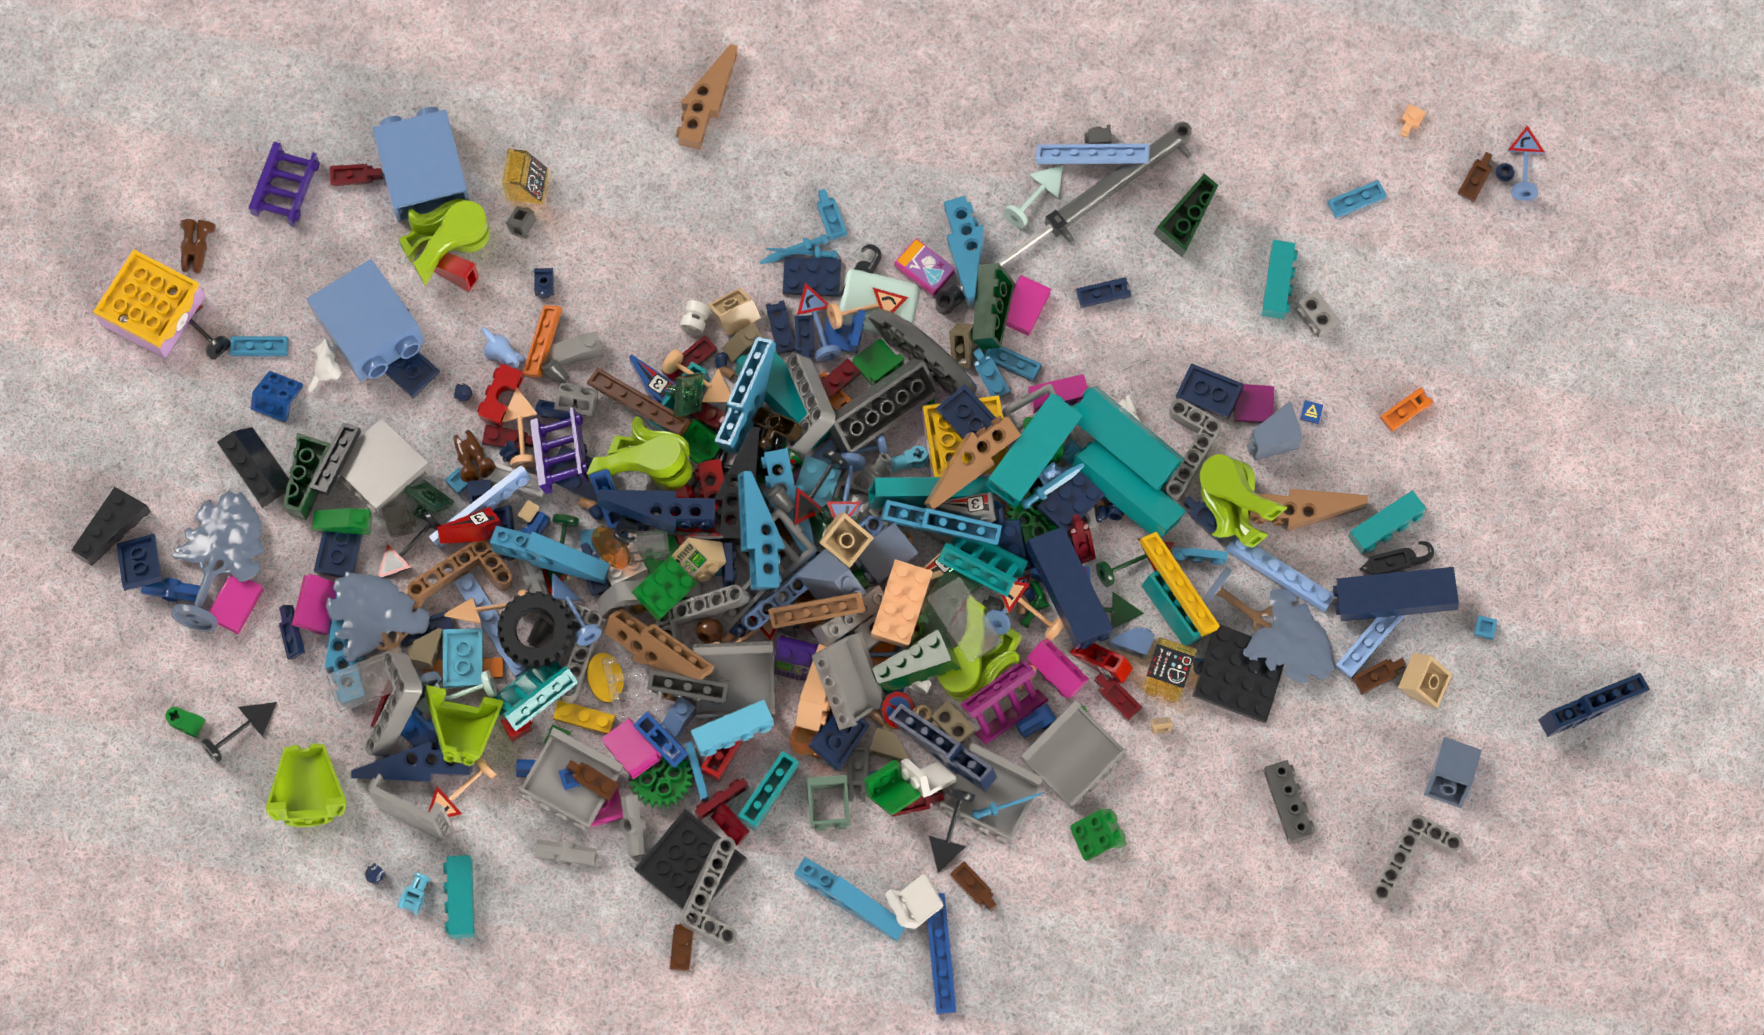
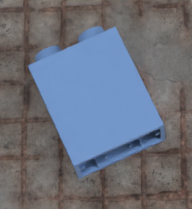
[373,107,470,222]
[306,259,425,382]

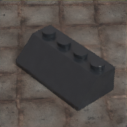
[217,427,290,508]

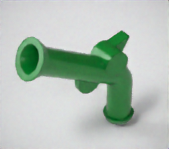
[1019,580,1051,628]

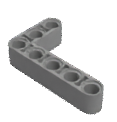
[786,353,835,454]
[1165,399,1221,502]
[598,580,703,619]
[655,585,749,644]
[559,599,603,703]
[366,652,422,756]
[1371,815,1463,904]
[679,837,737,946]

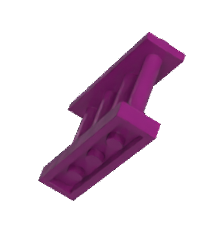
[960,659,1049,745]

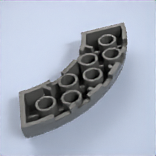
[868,309,977,396]

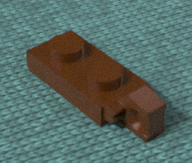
[1458,152,1492,202]
[1352,658,1406,695]
[565,760,620,802]
[950,861,997,912]
[669,915,694,972]

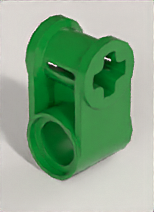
[165,707,206,738]

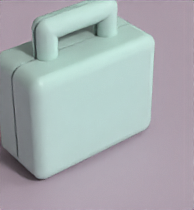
[839,269,920,334]

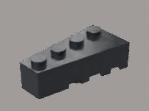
[71,487,151,566]

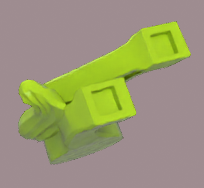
[399,199,490,286]
[587,417,693,491]
[1200,454,1288,548]
[937,596,1022,702]

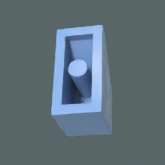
[1109,627,1155,660]
[662,698,697,739]

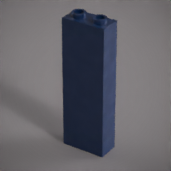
[1025,527,1113,649]
[1333,567,1459,622]

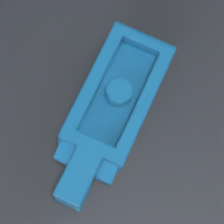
[817,189,847,241]
[973,348,1011,398]
[1173,547,1228,565]

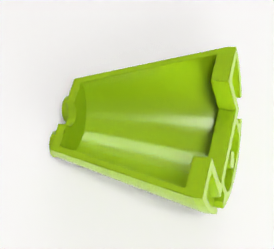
[425,685,503,766]
[265,743,346,827]

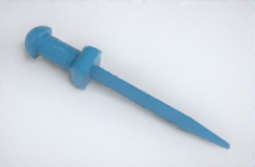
[760,234,828,264]
[766,247,838,259]
[1021,463,1084,509]
[972,792,1044,820]

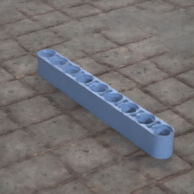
[741,515,883,630]

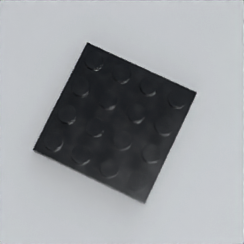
[1192,624,1284,723]
[634,809,747,919]

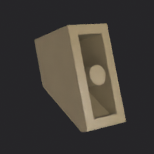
[722,323,763,364]
[949,323,976,368]
[407,628,443,672]
[870,727,908,763]

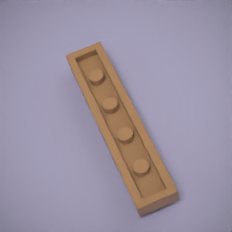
[768,592,865,629]

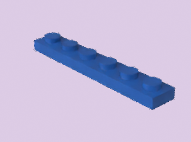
[927,893,956,1015]

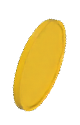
[587,653,624,703]

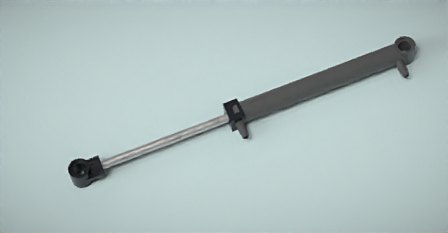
[935,121,1192,315]

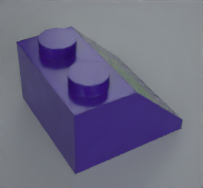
[774,636,819,682]

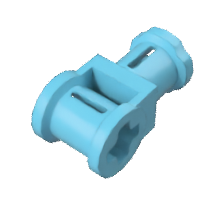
[890,445,928,473]
[398,872,431,915]

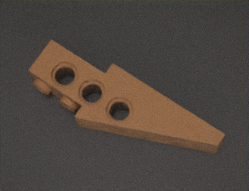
[676,44,738,150]
[924,416,1021,510]
[1249,489,1368,531]
[604,608,714,680]

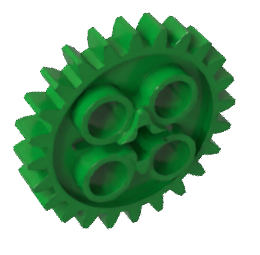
[1005,488,1058,544]
[629,755,693,810]

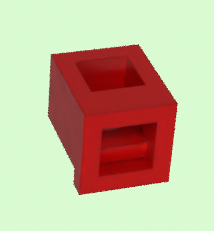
[501,719,533,742]

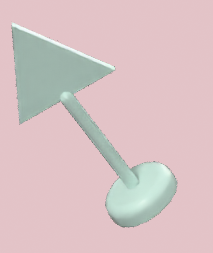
[1004,165,1063,228]
[416,670,497,713]

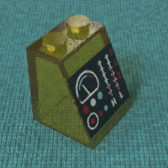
[502,148,549,205]
[1142,637,1197,703]

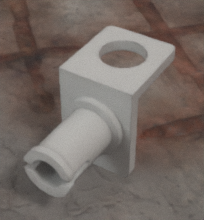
[854,453,891,490]

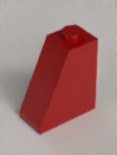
[434,253,479,292]

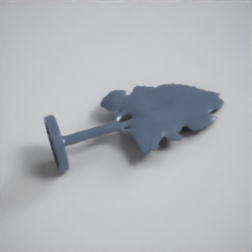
[171,491,264,632]

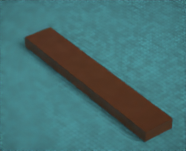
[587,367,691,436]

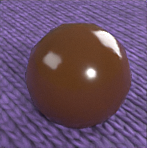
[696,617,723,644]

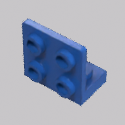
[821,309,866,354]
[250,371,303,422]
[400,706,439,746]

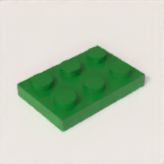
[631,555,697,621]

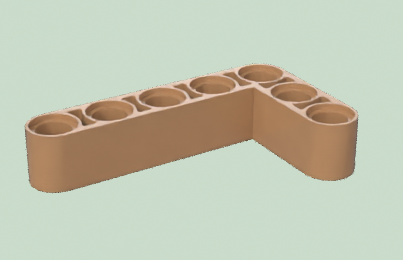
[407,541,512,603]

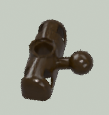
[752,407,802,452]

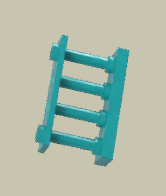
[938,537,1028,597]
[492,661,578,731]

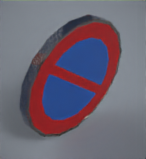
[880,691,916,730]

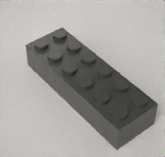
[829,358,941,453]

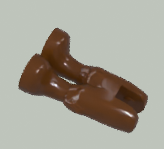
[180,219,216,274]
[453,430,496,483]

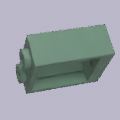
[807,775,850,831]

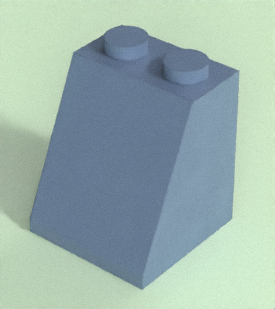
[1247,402,1303,460]
[853,523,918,584]
[797,549,867,600]
[1424,737,1482,808]

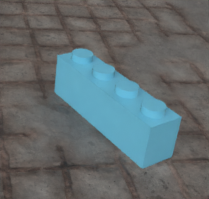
[691,700,774,757]

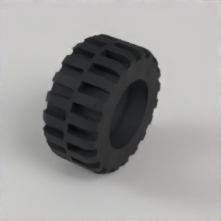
[497,591,573,669]

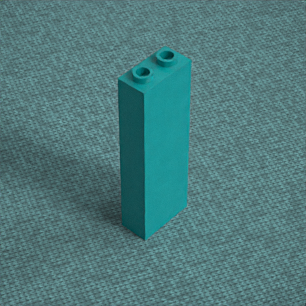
[734,350,835,450]
[1073,386,1185,490]
[984,393,1083,508]
[1070,440,1186,539]
[868,477,993,509]

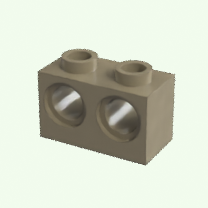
[931,701,975,744]

